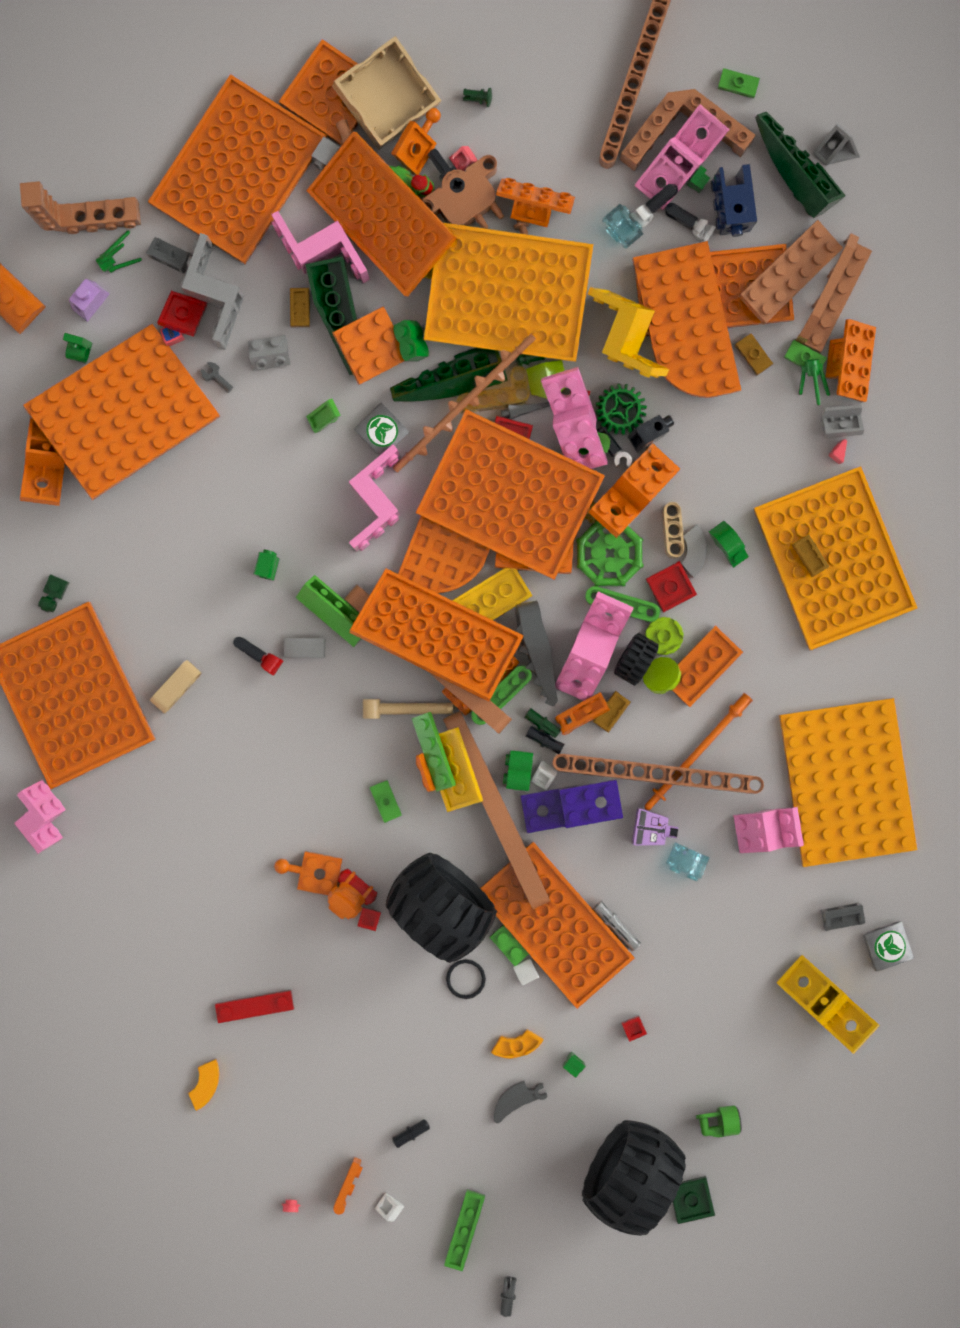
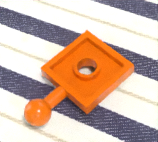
[391,108,441,175]
[274,851,343,895]

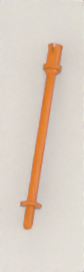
[644,693,753,810]

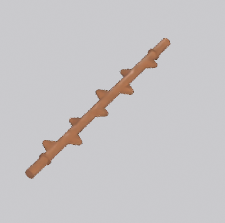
[392,334,536,473]

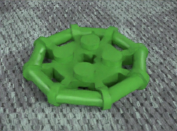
[576,520,644,587]

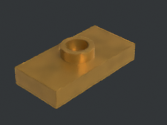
[290,288,310,328]
[735,333,773,376]
[792,534,829,577]
[593,691,631,733]

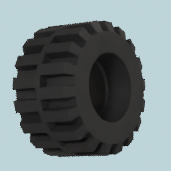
[614,633,659,686]

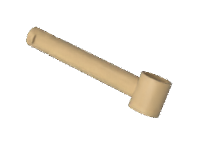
[363,699,453,719]

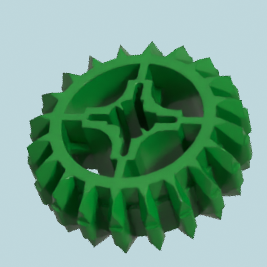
[595,384,647,436]

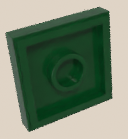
[672,1176,715,1224]

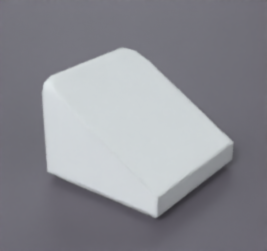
[530,761,558,791]
[513,958,539,986]
[374,1193,404,1222]

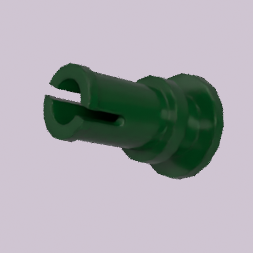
[463,88,492,107]
[515,354,545,369]

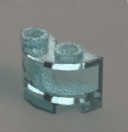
[602,204,644,249]
[666,842,710,881]

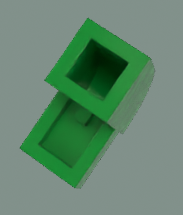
[708,521,749,568]

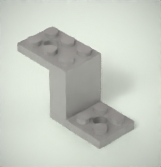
[180,233,244,350]

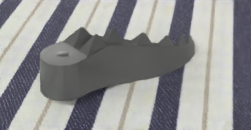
[515,600,558,706]

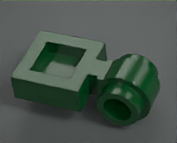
[38,574,70,613]

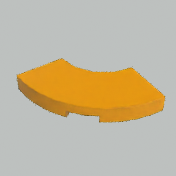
[491,1029,544,1059]
[188,1059,220,1111]

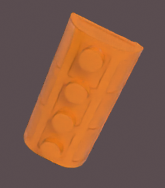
[0,263,46,334]

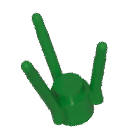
[96,230,142,273]
[799,359,830,405]

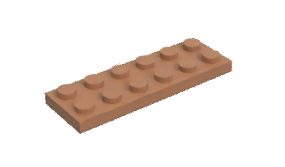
[738,220,843,325]

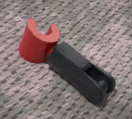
[233,637,284,676]

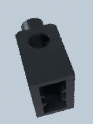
[628,415,674,453]

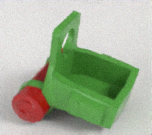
[390,166,435,198]

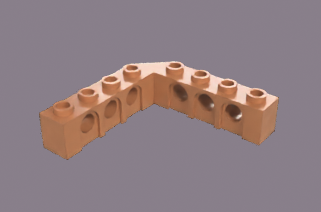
[620,89,756,171]
[20,181,141,234]

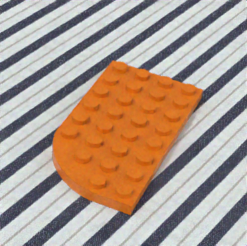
[632,241,741,398]
[398,516,490,594]

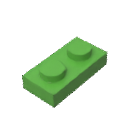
[490,925,529,966]

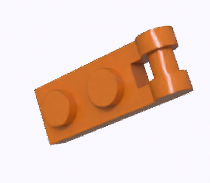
[555,692,610,735]
[333,1157,363,1215]

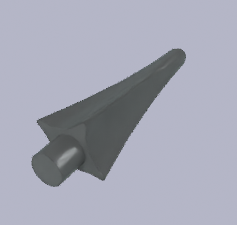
[501,402,550,420]

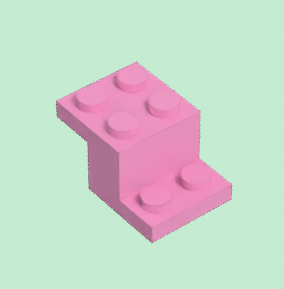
[14,780,66,854]
[733,807,804,853]

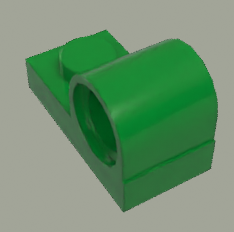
[63,333,93,364]

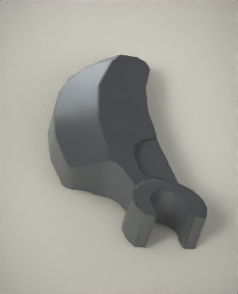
[494,1081,548,1123]

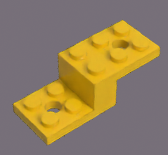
[776,955,880,1054]

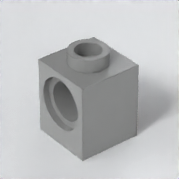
[311,137,340,170]

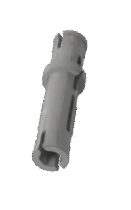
[593,901,641,951]

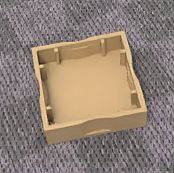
[332,36,441,150]

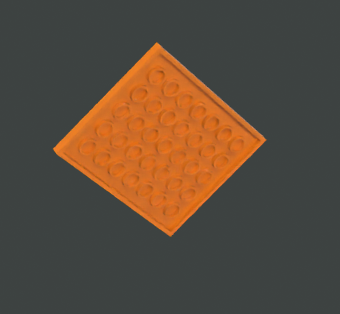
[148,74,327,264]
[23,324,220,501]
[416,409,605,580]
[0,602,156,790]

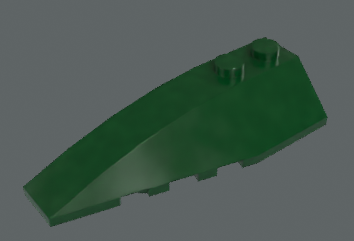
[755,111,846,219]
[305,256,357,375]
[390,348,508,402]

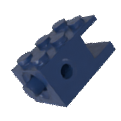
[711,164,757,237]

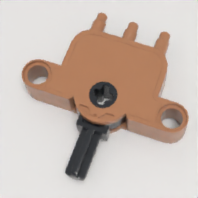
[422,149,504,229]

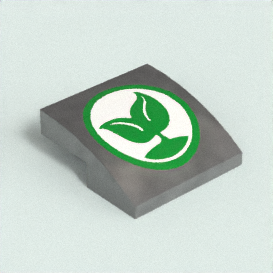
[354,403,409,456]
[863,922,914,971]

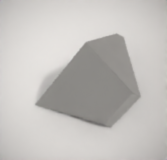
[813,124,860,165]

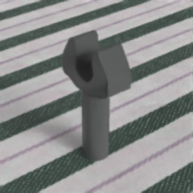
[201,362,233,393]

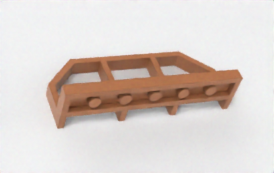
[795,233,872,354]

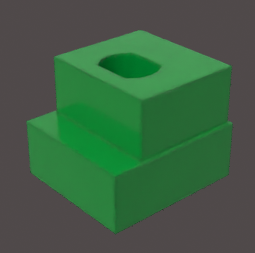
[687,166,710,194]
[562,1052,586,1078]

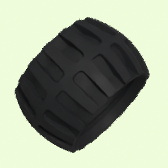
[385,852,497,963]
[582,1120,686,1236]

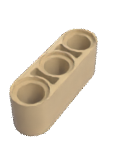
[662,502,684,559]
[150,660,202,714]

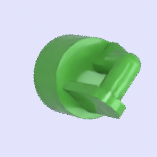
[696,1105,742,1138]

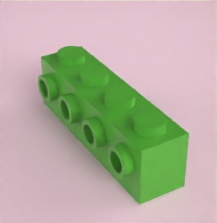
[296,575,362,647]

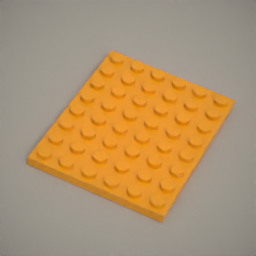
[424,223,594,362]
[753,466,918,651]
[779,698,917,867]

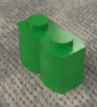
[393,320,429,362]
[253,549,280,581]
[503,750,533,791]

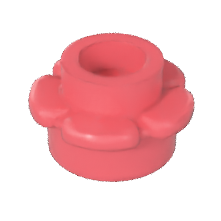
[282,1199,301,1212]

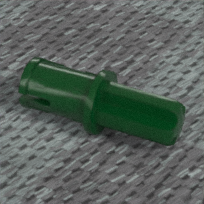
[524,708,561,738]

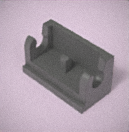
[146,237,193,274]
[821,903,865,931]

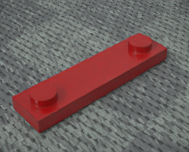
[215,990,295,1023]

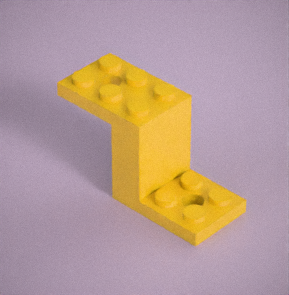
[588,287,669,378]

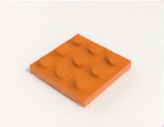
[332,306,405,385]

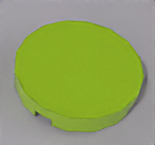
[645,617,684,655]
[643,657,681,694]

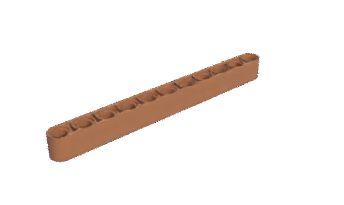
[599,0,671,169]
[344,584,512,734]
[443,711,550,909]
[553,754,764,794]

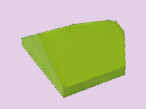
[525,360,566,399]

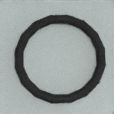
[446,959,486,999]

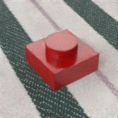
[357,907,381,932]
[622,1015,647,1042]

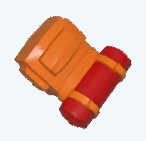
[328,868,377,920]

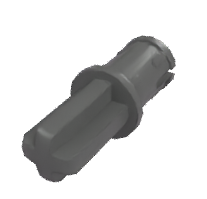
[500,1276,517,1317]

